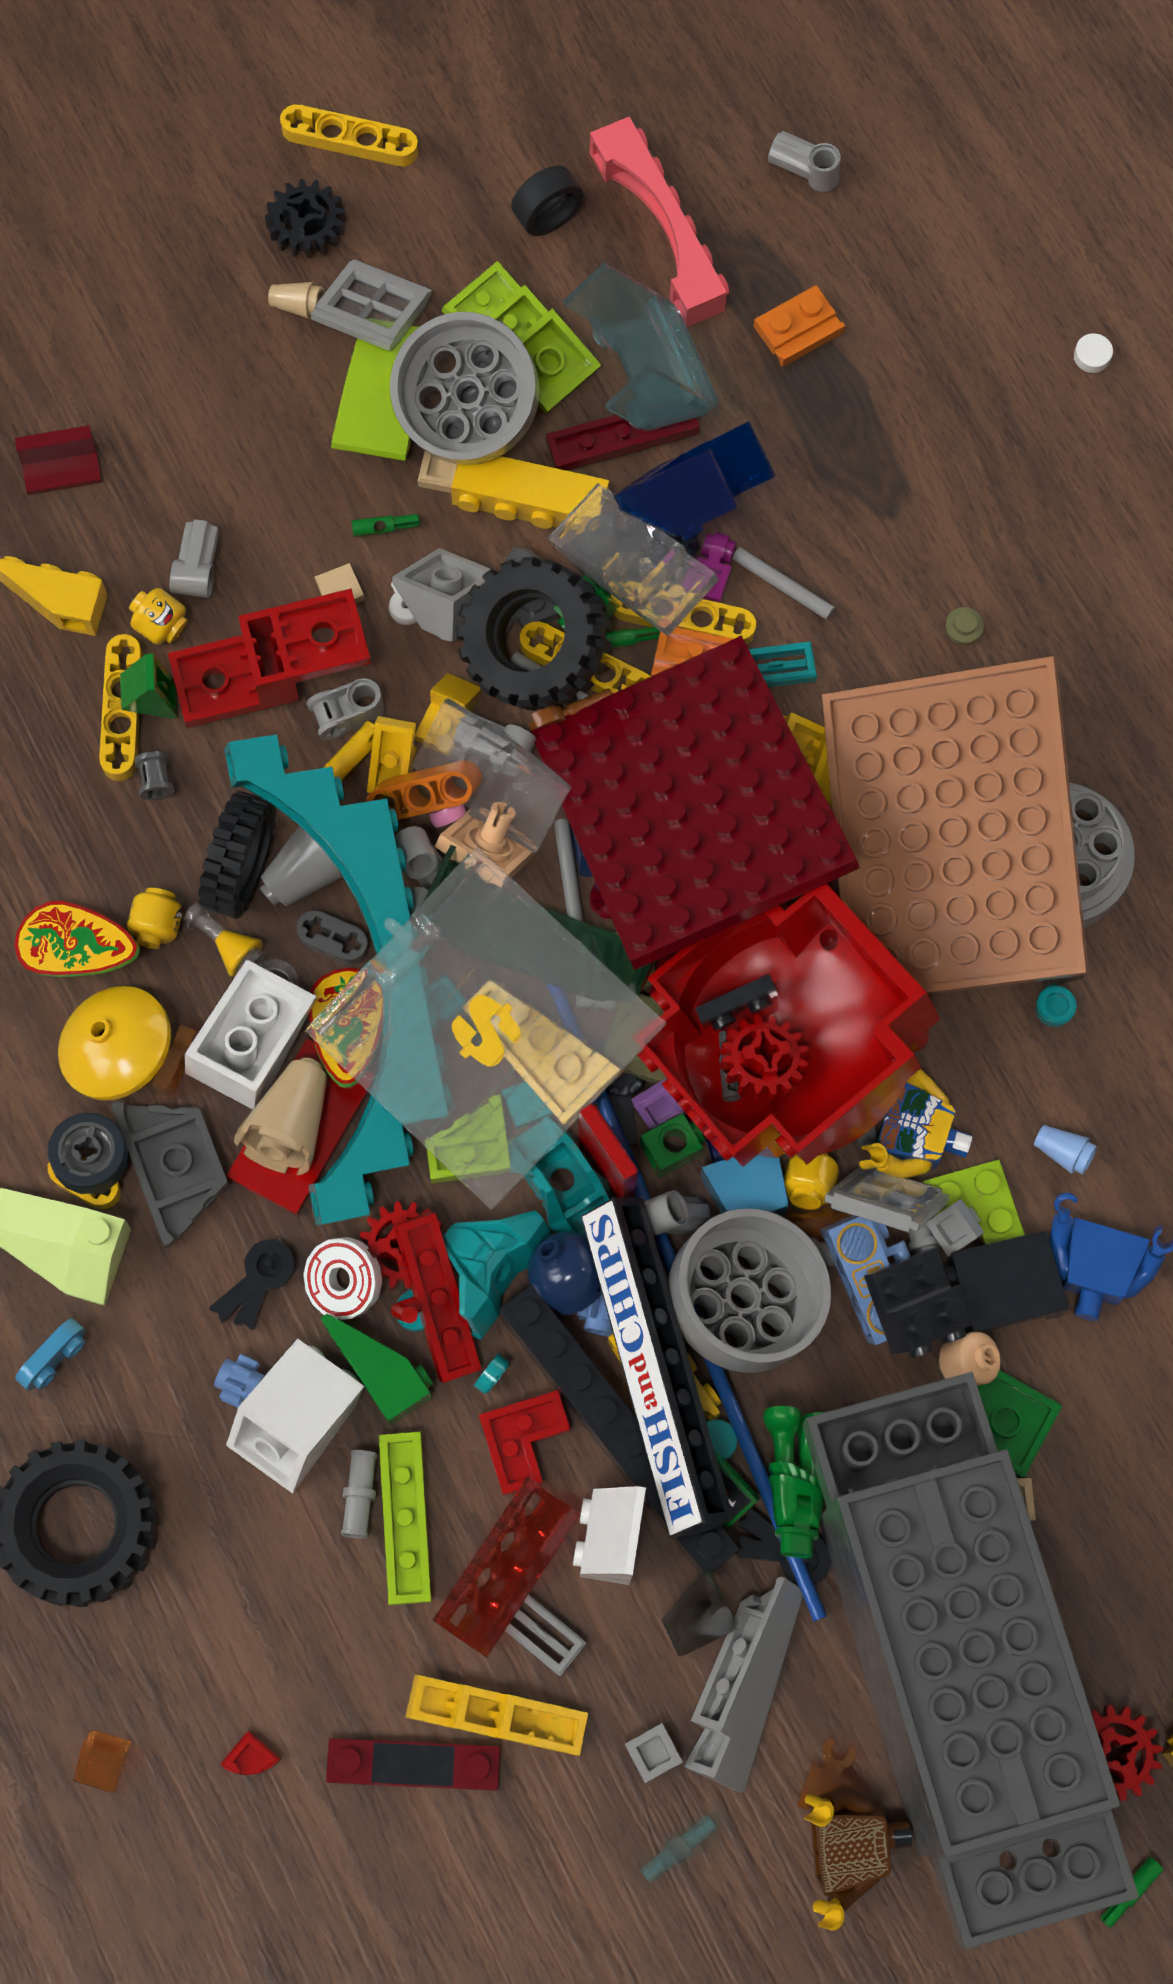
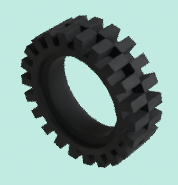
[198,790,277,919]

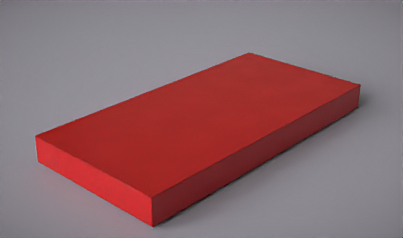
[226,1038,376,1217]

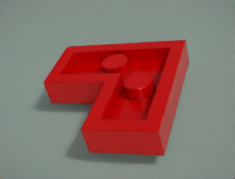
[479,1390,570,1497]

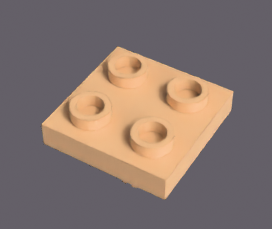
[435,802,539,888]

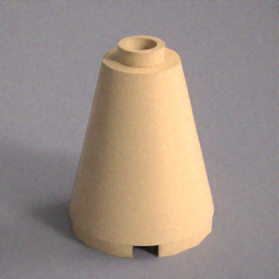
[234,1058,328,1175]

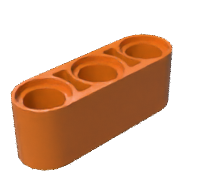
[366,761,482,820]

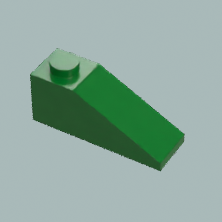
[320,1313,433,1427]

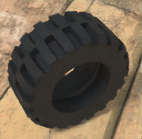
[456,557,612,711]

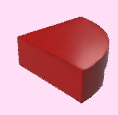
[220,1731,281,1775]

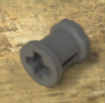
[135,751,175,801]

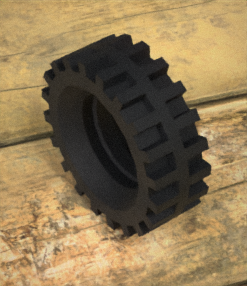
[0,1440,159,1607]

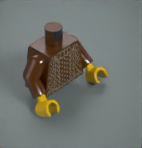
[804,1785,912,1931]

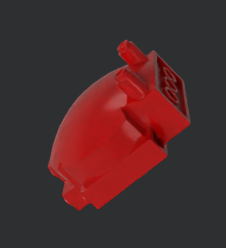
[634,884,941,1167]

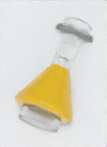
[184,902,266,977]

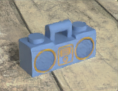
[820,1215,910,1345]

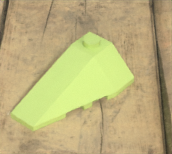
[0,1188,132,1306]

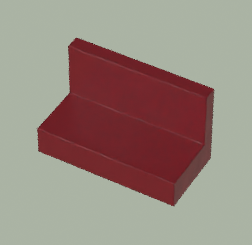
[15,425,102,495]

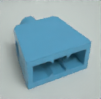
[700,1155,788,1216]

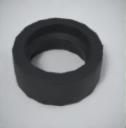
[511,165,584,236]

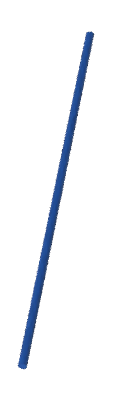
[532,943,827,1622]

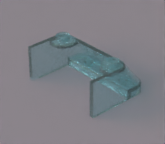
[563,262,718,431]

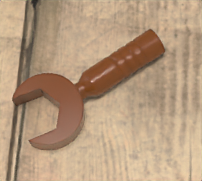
[528,688,612,731]

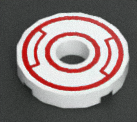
[303,1237,382,1320]

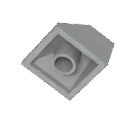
[392,548,498,642]

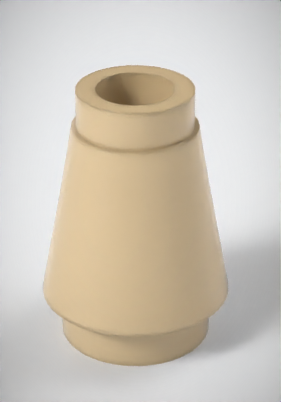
[268,282,325,319]

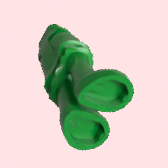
[763,1406,826,1559]

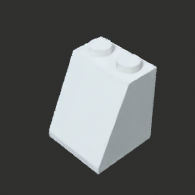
[226,1338,364,1494]

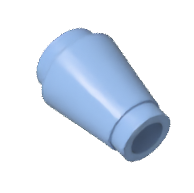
[1034,1124,1097,1175]

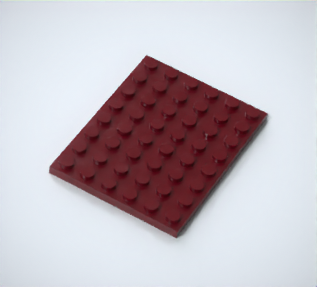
[530,635,860,970]

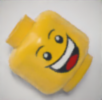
[129,588,188,645]
[127,888,183,949]

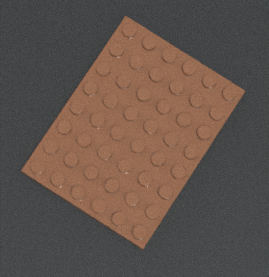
[822,656,1089,995]

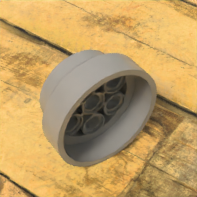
[390,312,539,465]
[1069,783,1135,929]
[668,1209,831,1373]

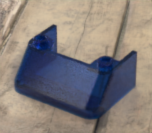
[613,421,776,540]

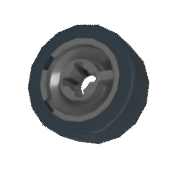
[48,1113,128,1194]

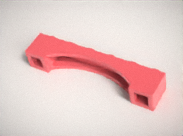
[590,116,729,328]

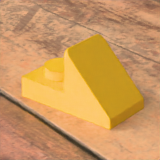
[415,673,483,756]
[367,716,417,797]

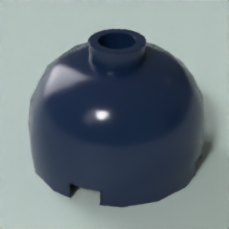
[528,1231,601,1315]

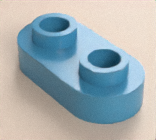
[15,1318,86,1391]

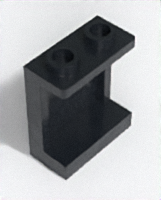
[944,1230,1069,1333]

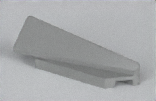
[684,1577,803,1793]

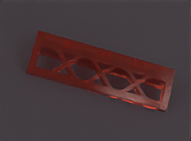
[432,1477,581,1658]

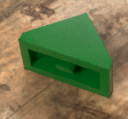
[120,653,178,719]

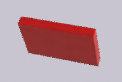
[578,1103,638,1198]

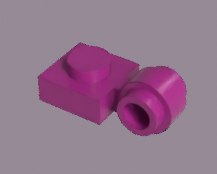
[684,532,737,603]

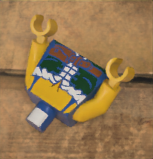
[859,1069,973,1179]

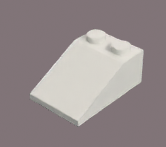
[185,960,316,1109]
[573,1486,646,1585]

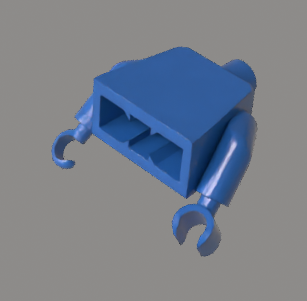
[1049,1193,1173,1321]

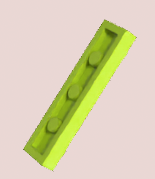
[379,1432,432,1606]

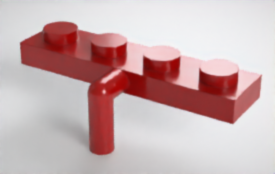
[391,1212,482,1383]

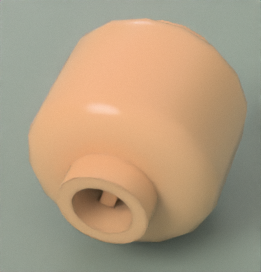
[939,1332,1001,1386]

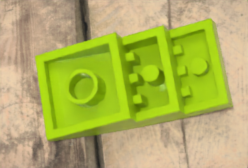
[441,261,601,413]
[331,318,419,461]

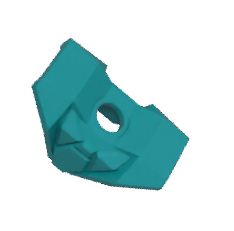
[508,1116,613,1235]
[443,1210,551,1340]

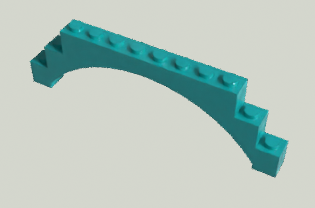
[224,734,452,1225]

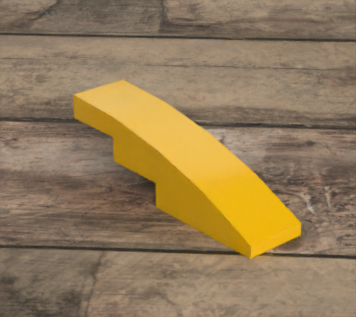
[405,1675,588,1756]

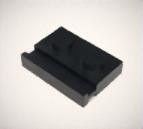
[695,974,778,1031]

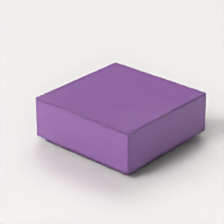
[631,1079,687,1130]

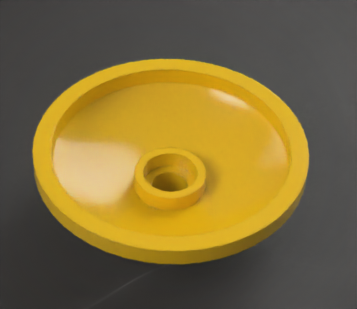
[58,986,171,1101]

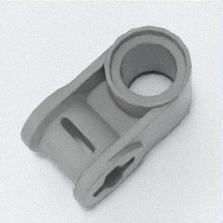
[307,678,385,741]

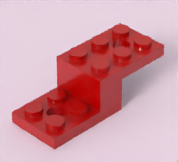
[168,588,371,728]

